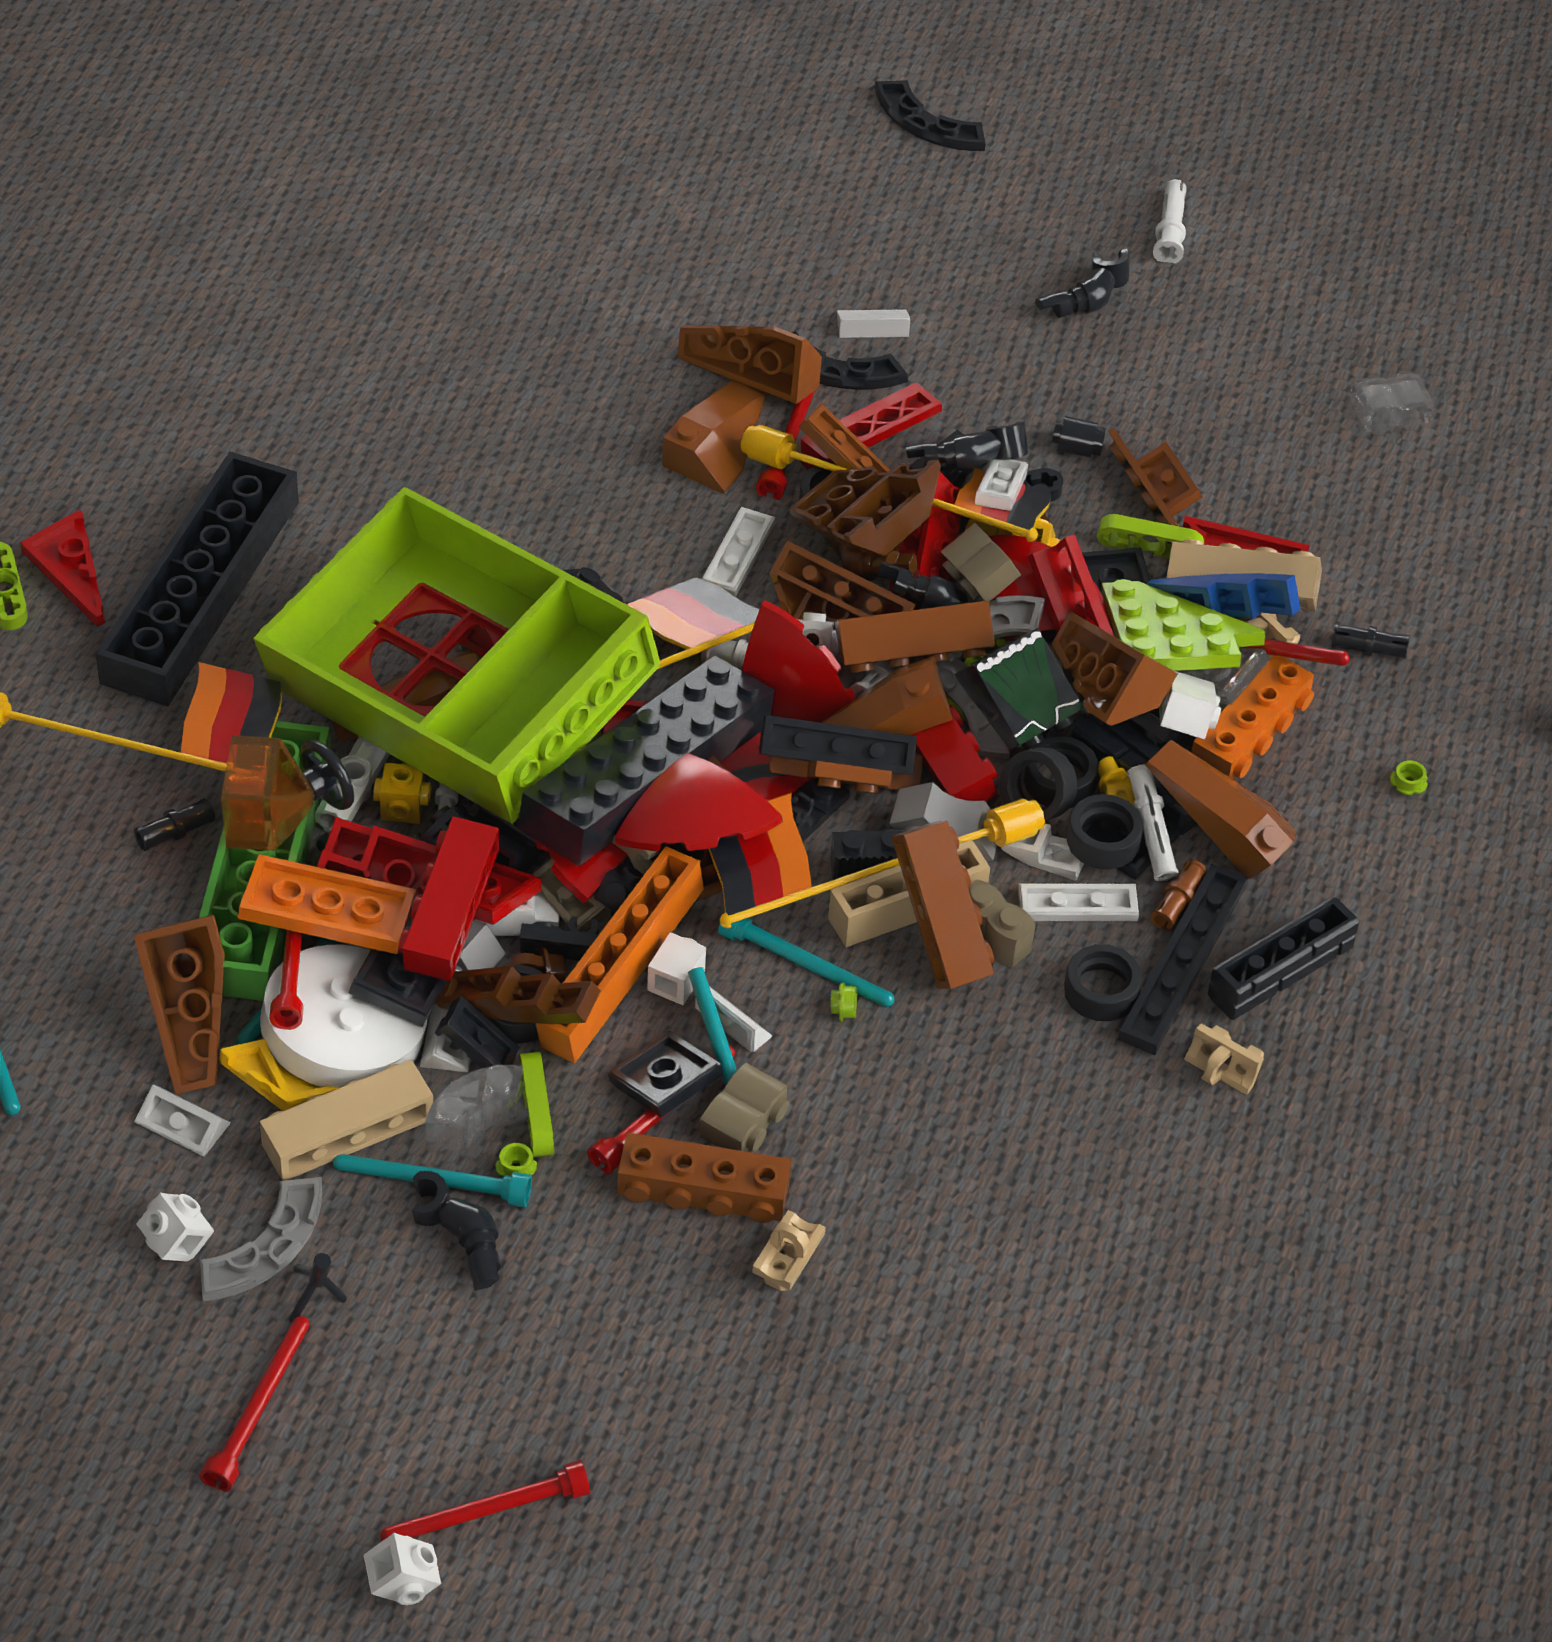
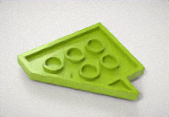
[1101,579,1265,671]

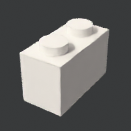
[1159,671,1221,739]

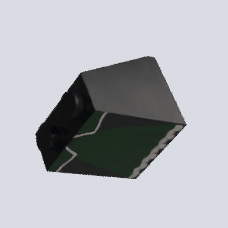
[954,628,1083,750]

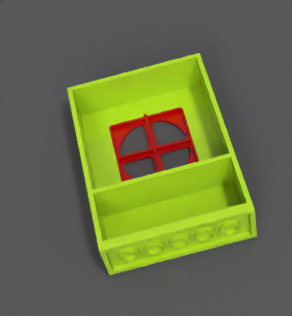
[253,487,661,824]

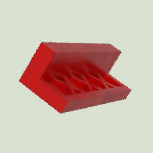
[800,383,942,470]
[1028,534,1114,694]

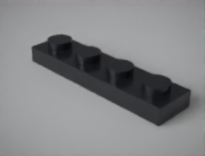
[759,715,917,776]

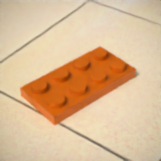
[238,854,416,954]

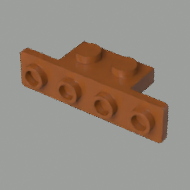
[1108,427,1203,527]
[768,754,923,794]

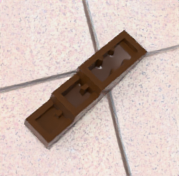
[436,966,600,1024]

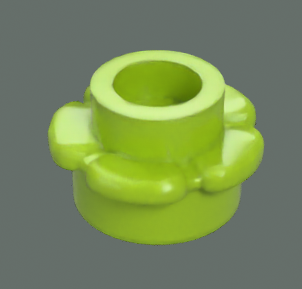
[1390,760,1428,796]
[831,983,857,1022]
[495,1143,537,1177]

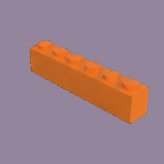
[536,846,704,1064]

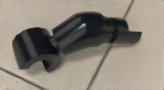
[1035,248,1130,318]
[906,421,1028,470]
[877,561,992,609]
[412,1171,501,1291]

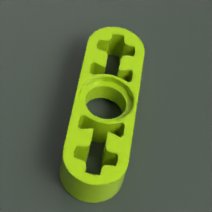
[1097,514,1204,559]
[0,542,28,630]
[519,1052,554,1157]

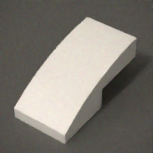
[1001,824,1084,881]

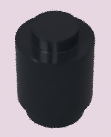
[1052,416,1106,458]

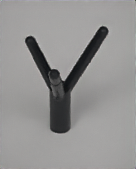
[289,1253,347,1323]

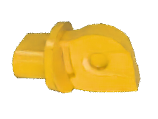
[1098,756,1135,804]

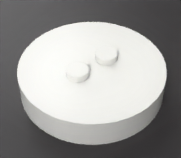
[260,945,427,1088]

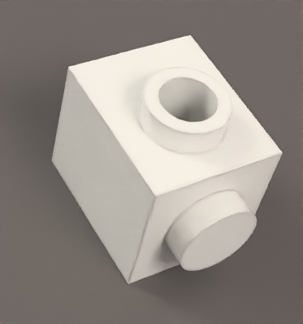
[647,932,706,1005]

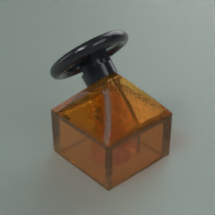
[221,735,354,851]

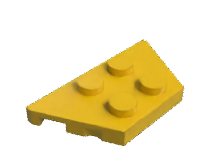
[219,1039,339,1111]

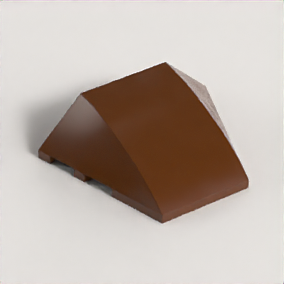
[789,460,941,556]

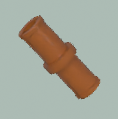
[1150,860,1207,930]

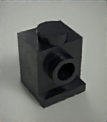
[594,856,644,913]

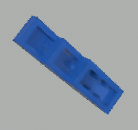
[1147,573,1301,619]

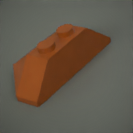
[770,540,916,641]

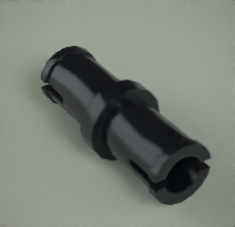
[1332,623,1410,659]
[134,798,215,851]

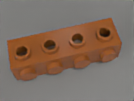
[835,601,995,673]
[891,821,994,989]
[617,1132,792,1223]

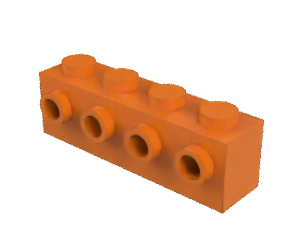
[1191,656,1315,779]

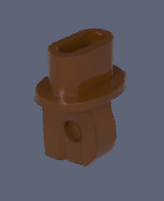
[502,947,566,983]

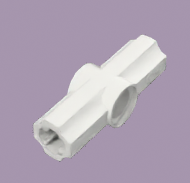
[315,736,390,832]

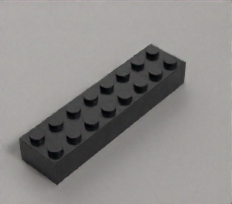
[95,451,299,706]
[518,655,775,866]

